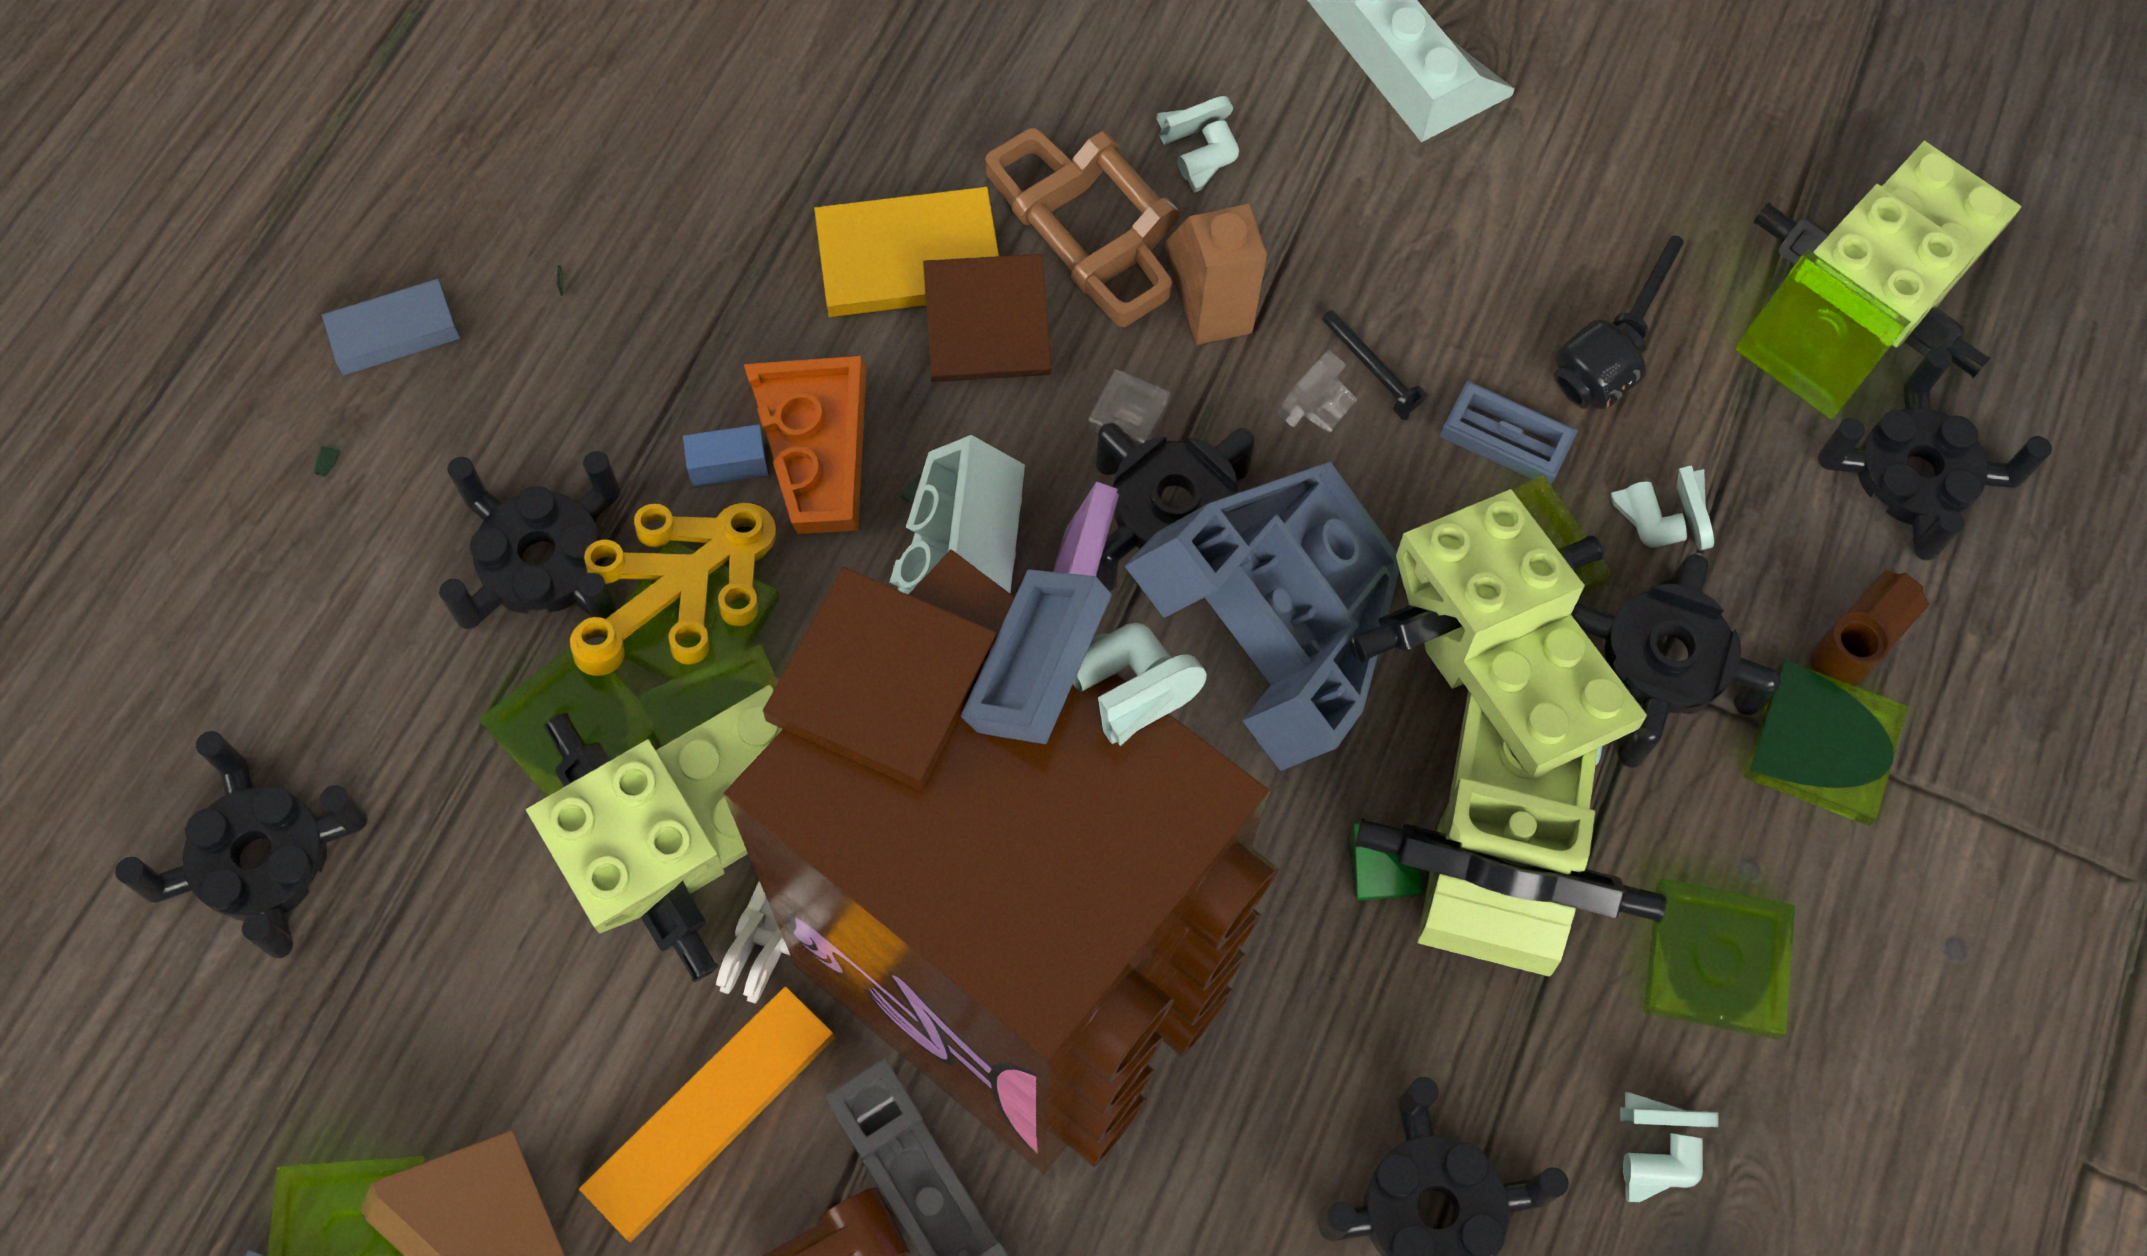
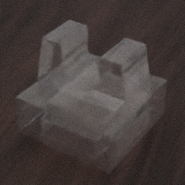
[1275,349,1357,433]
[1089,369,1171,445]

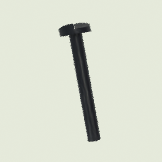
[1612,236,1684,340]
[1322,310,1428,420]

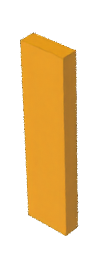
[579,986,835,1243]

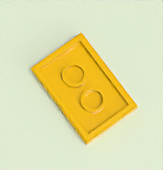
[814,187,999,317]

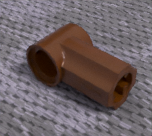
[1810,570,1930,690]
[763,1187,910,1256]

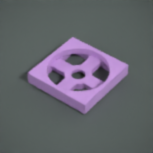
[1053,482,1119,576]

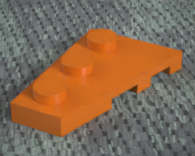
[743,356,867,534]

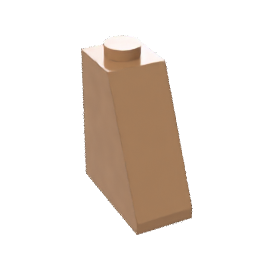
[1164,204,1267,346]
[361,1131,565,1256]

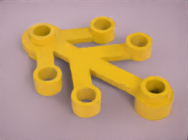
[570,503,776,676]

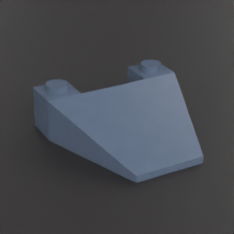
[1125,462,1400,771]

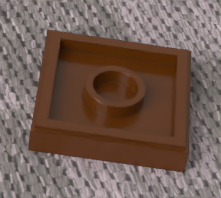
[923,254,1052,382]
[763,566,997,791]

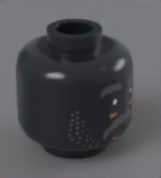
[1553,320,1647,409]

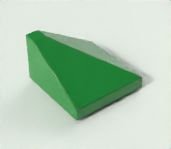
[1348,824,1423,901]

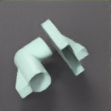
[1156,96,1239,193]
[1611,465,1714,551]
[1073,622,1207,746]
[1620,1092,1718,1202]

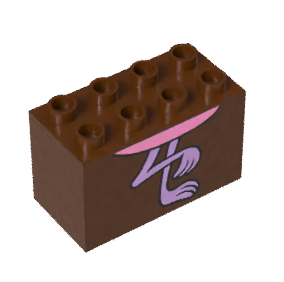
[723,549,1279,1175]

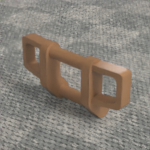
[985,128,1180,327]

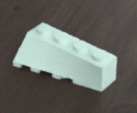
[1307,0,1515,142]
[889,435,1025,594]

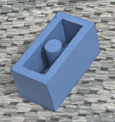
[683,424,769,487]

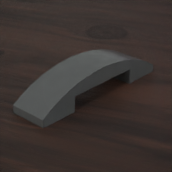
[824,1058,1008,1256]

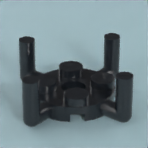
[1818,347,2052,561]
[1096,423,1255,592]
[439,451,620,629]
[1571,553,1781,768]
[115,731,368,958]
[1318,1077,1569,1256]

